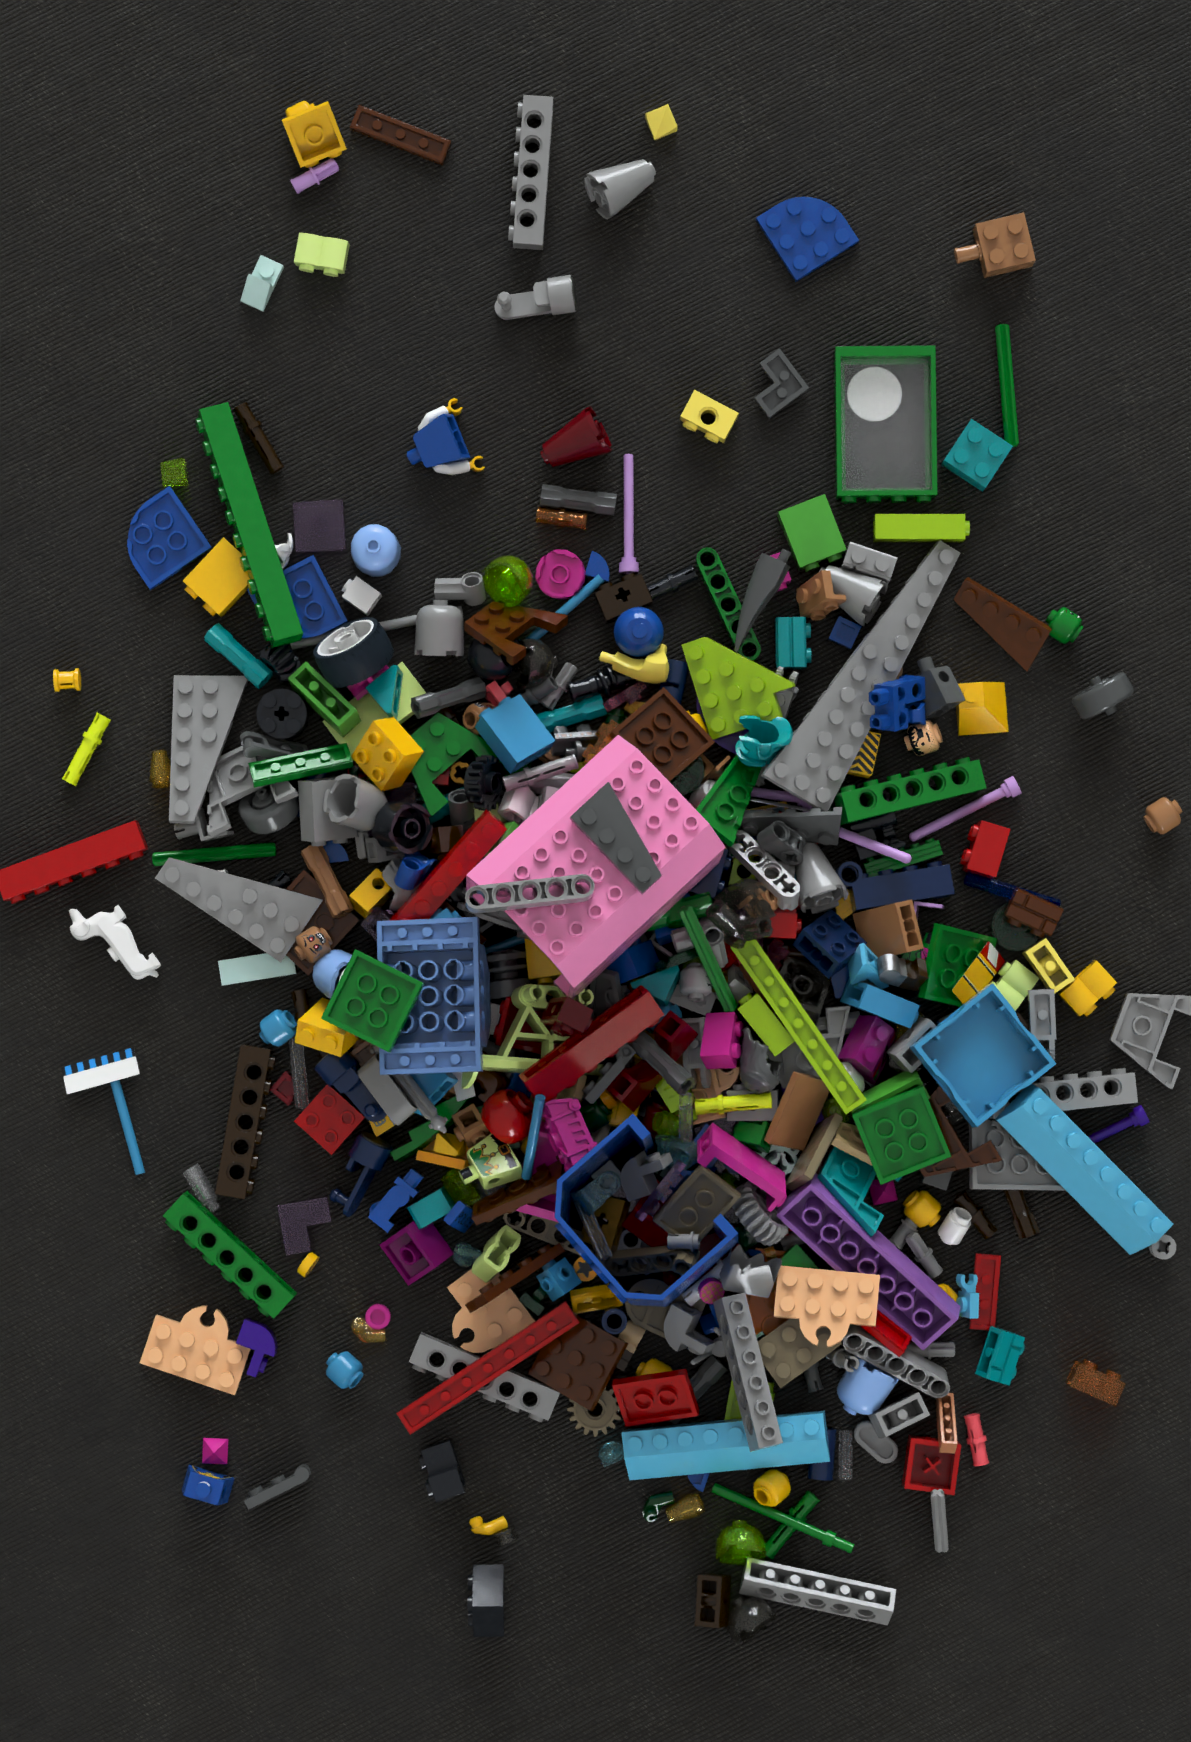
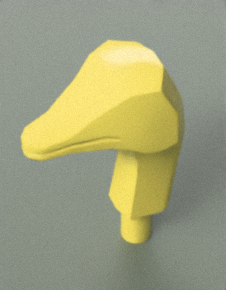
[599,644,669,684]

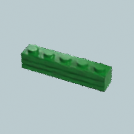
[863,838,943,877]

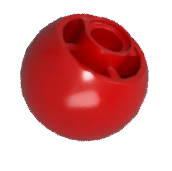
[481,1089,534,1144]

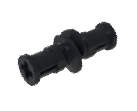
[567,666,645,703]

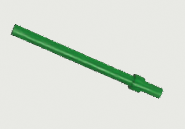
[712,1483,855,1554]

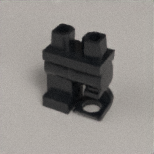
[848,793,906,863]

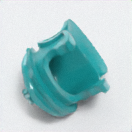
[735,715,793,767]

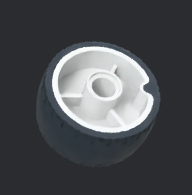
[313,617,394,688]

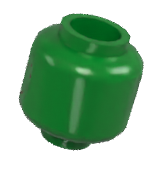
[1045,607,1083,644]

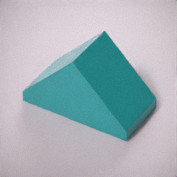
[365,665,403,720]
[630,965,680,1007]
[407,1186,455,1230]

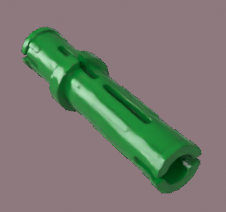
[760,1490,820,1559]

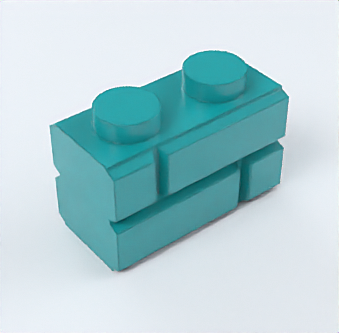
[775,617,811,669]
[975,1326,1025,1386]

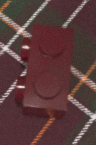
[540,996,593,1037]

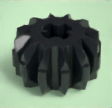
[260,642,301,682]

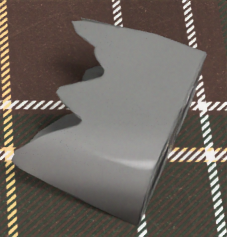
[719,1244,782,1298]

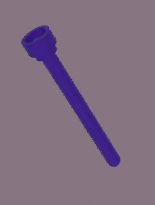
[1088,1105,1150,1144]

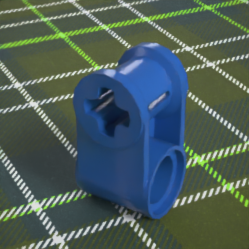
[394,851,437,890]

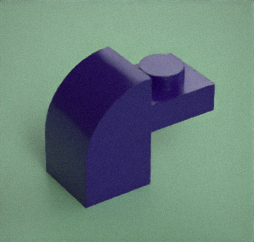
[236,1318,277,1378]

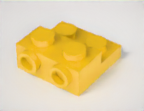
[282,101,347,168]

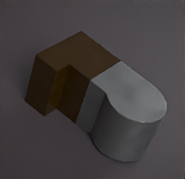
[877,954,928,992]

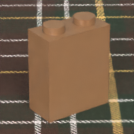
[853,899,924,958]

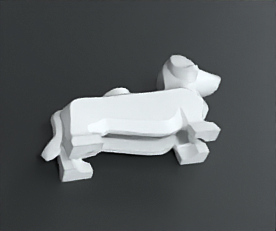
[68,905,161,980]

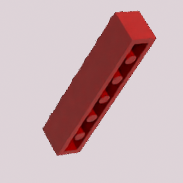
[389,809,507,921]
[0,820,149,904]
[518,985,664,1103]

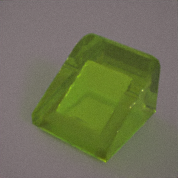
[160,458,188,488]

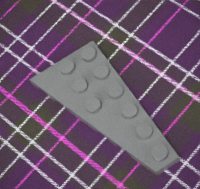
[155,857,323,962]
[969,1119,1066,1191]

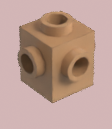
[452,1103,490,1148]

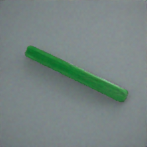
[995,324,1019,447]
[152,842,277,866]
[678,905,738,1012]

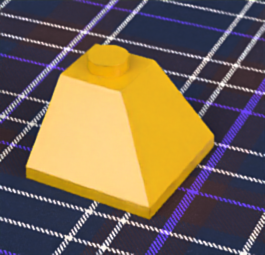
[956,682,1009,736]

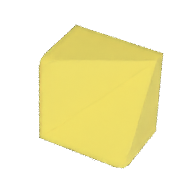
[645,104,678,141]

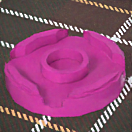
[535,549,586,600]

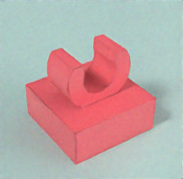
[485,680,514,707]

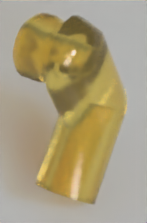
[351,1317,386,1343]

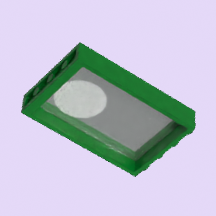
[834,345,937,503]

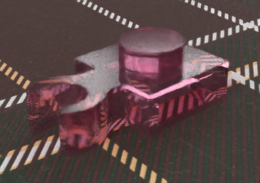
[603,681,647,712]

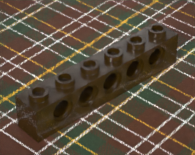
[215,1044,276,1199]

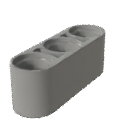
[356,1055,418,1126]

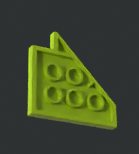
[682,637,796,740]

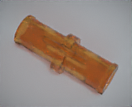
[536,507,587,530]

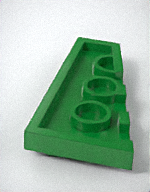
[696,754,762,847]

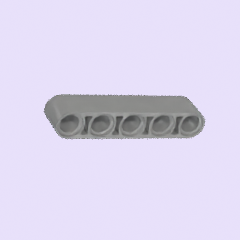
[465,874,595,913]
[842,1325,950,1398]

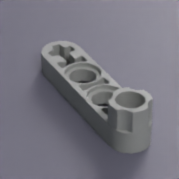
[727,830,800,911]

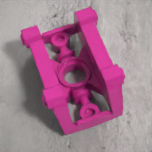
[542,1098,598,1172]

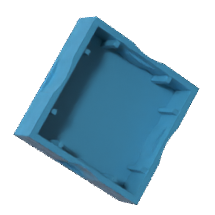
[909,983,1056,1128]

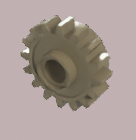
[567,1387,621,1437]

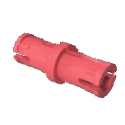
[964,1413,989,1466]

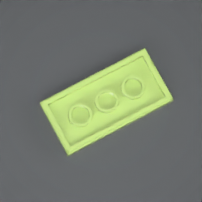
[323,662,426,761]

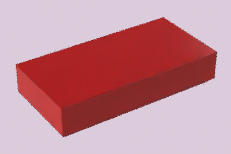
[860,1310,912,1357]

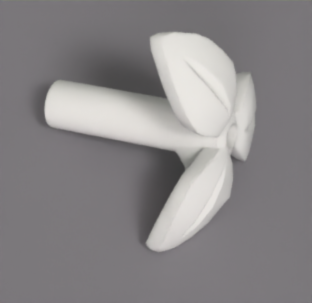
[275,533,293,569]

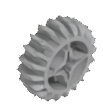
[732,1181,789,1246]

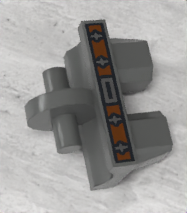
[551,724,599,762]

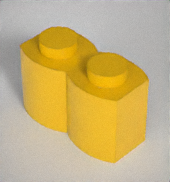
[1058,960,1117,1016]

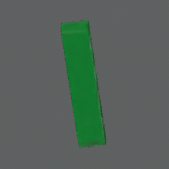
[696,547,761,661]

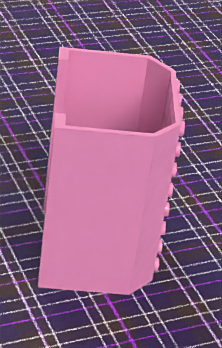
[466,735,726,999]

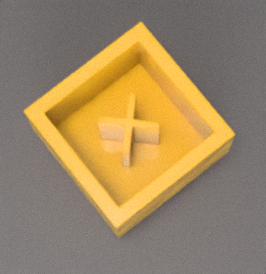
[351,717,424,791]

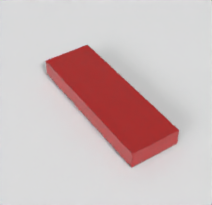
[969,1253,1001,1331]

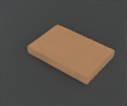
[764,1071,829,1151]

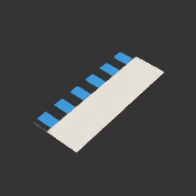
[61,1047,140,1094]

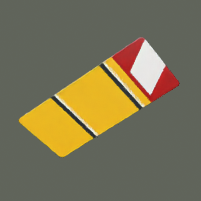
[952,941,1005,1004]

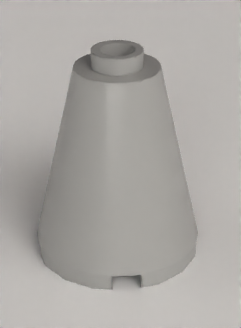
[584,159,656,219]
[819,565,888,626]
[795,842,849,914]

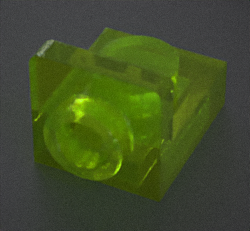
[441,1169,481,1206]

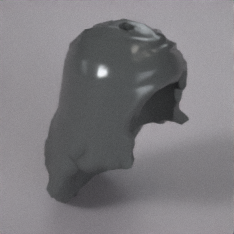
[739,1026,784,1094]

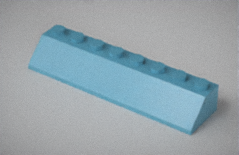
[995,1084,1173,1255]
[621,1410,830,1480]

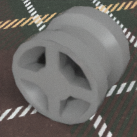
[1148,1234,1176,1259]

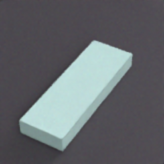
[218,953,297,986]

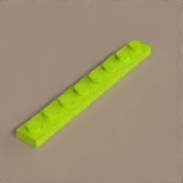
[730,932,867,1114]

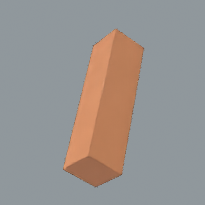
[935,1393,958,1454]

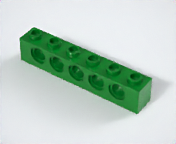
[834,757,987,825]
[163,1191,297,1319]

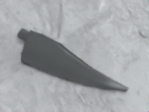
[734,548,791,653]

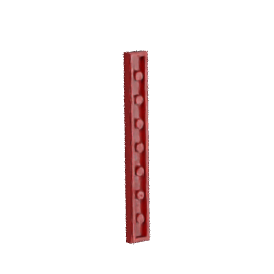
[396,1301,580,1435]

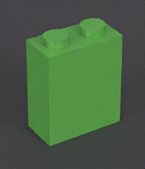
[777,494,847,572]

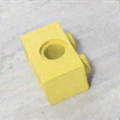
[680,390,739,444]
[1022,938,1075,993]

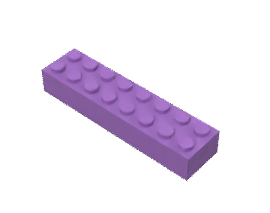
[776,1173,961,1350]

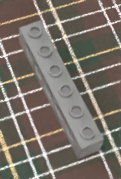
[508,95,554,250]
[988,1068,1138,1119]
[713,1293,783,1452]
[409,1332,560,1422]
[739,1557,896,1626]

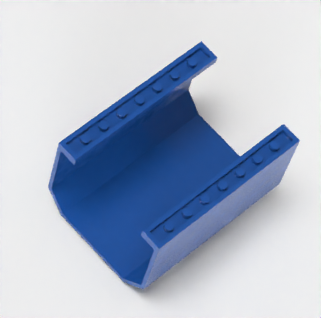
[555,1114,738,1307]

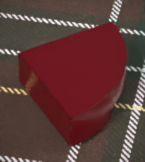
[270,1071,295,1106]

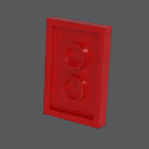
[612,1369,699,1427]

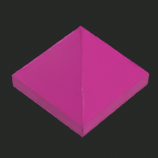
[869,1179,898,1206]
[202,1438,229,1464]

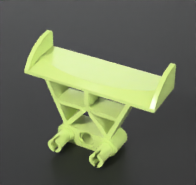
[461,984,604,1089]

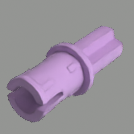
[290,158,339,194]

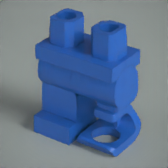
[869,675,926,732]
[368,1168,424,1233]

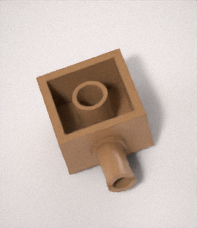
[954,212,1036,278]

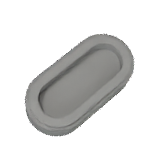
[853,1420,898,1464]

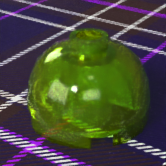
[483,555,533,607]
[715,1520,766,1565]

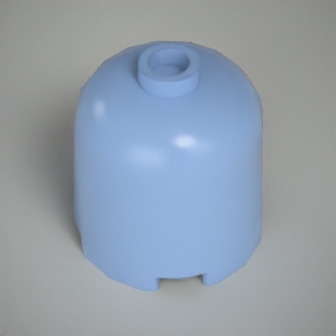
[351,524,401,577]
[312,949,352,999]
[837,1355,899,1415]

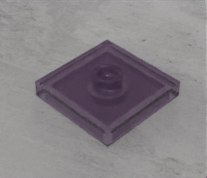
[293,499,346,553]

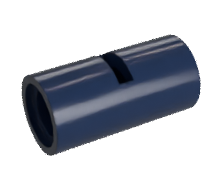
[659,659,689,705]
[601,1307,627,1334]
[808,1427,837,1481]

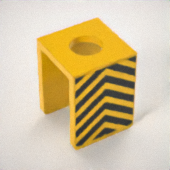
[847,731,881,778]

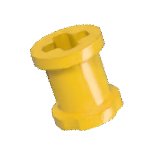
[53,668,81,692]

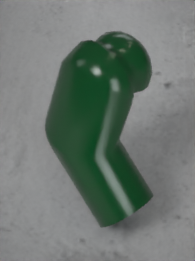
[642,1491,674,1522]

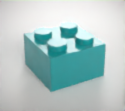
[941,419,1013,492]

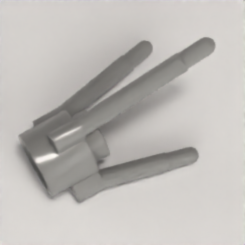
[691,1327,726,1365]

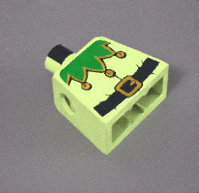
[458,1133,522,1190]

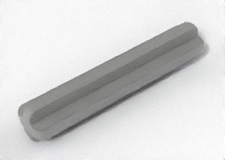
[931,1489,949,1553]

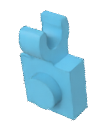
[956,1274,979,1319]

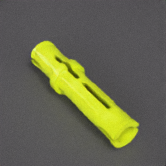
[62,713,111,786]
[695,1092,772,1115]

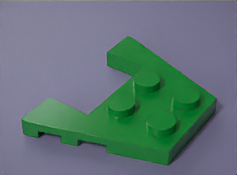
[410,712,497,818]

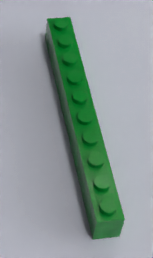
[195,402,303,648]

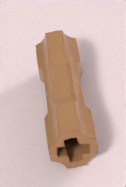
[301,845,353,919]

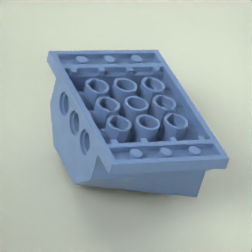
[377,917,491,1075]

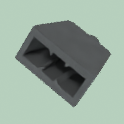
[912,657,965,719]

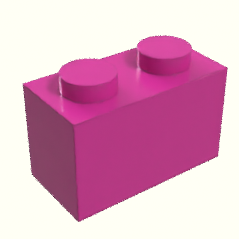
[700,1012,744,1069]

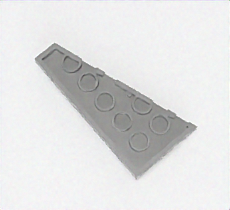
[169,675,249,824]

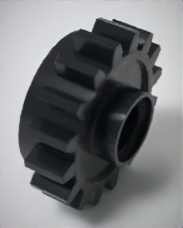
[464,755,505,811]

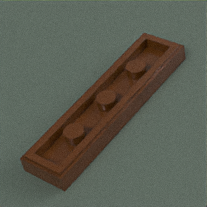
[350,105,451,165]

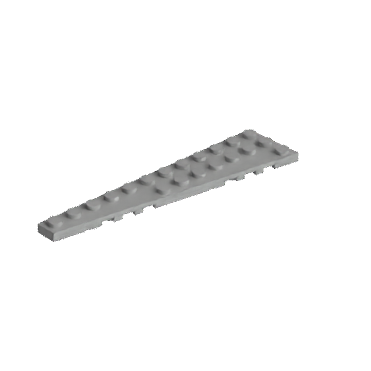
[761,540,960,811]

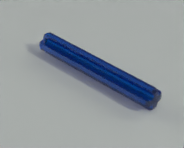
[964,872,1061,906]

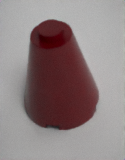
[540,406,612,467]

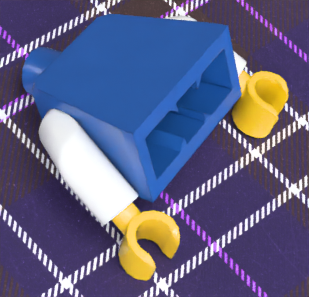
[407,398,485,475]

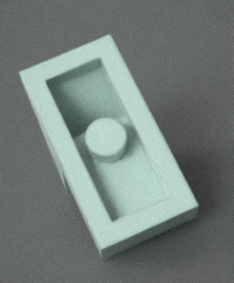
[240,255,284,312]

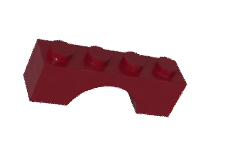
[606,1010,698,1112]

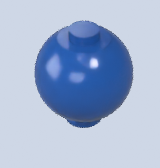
[614,607,664,657]

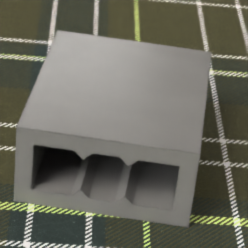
[298,776,357,846]

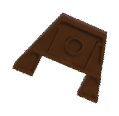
[464,601,568,665]
[920,1086,1002,1177]

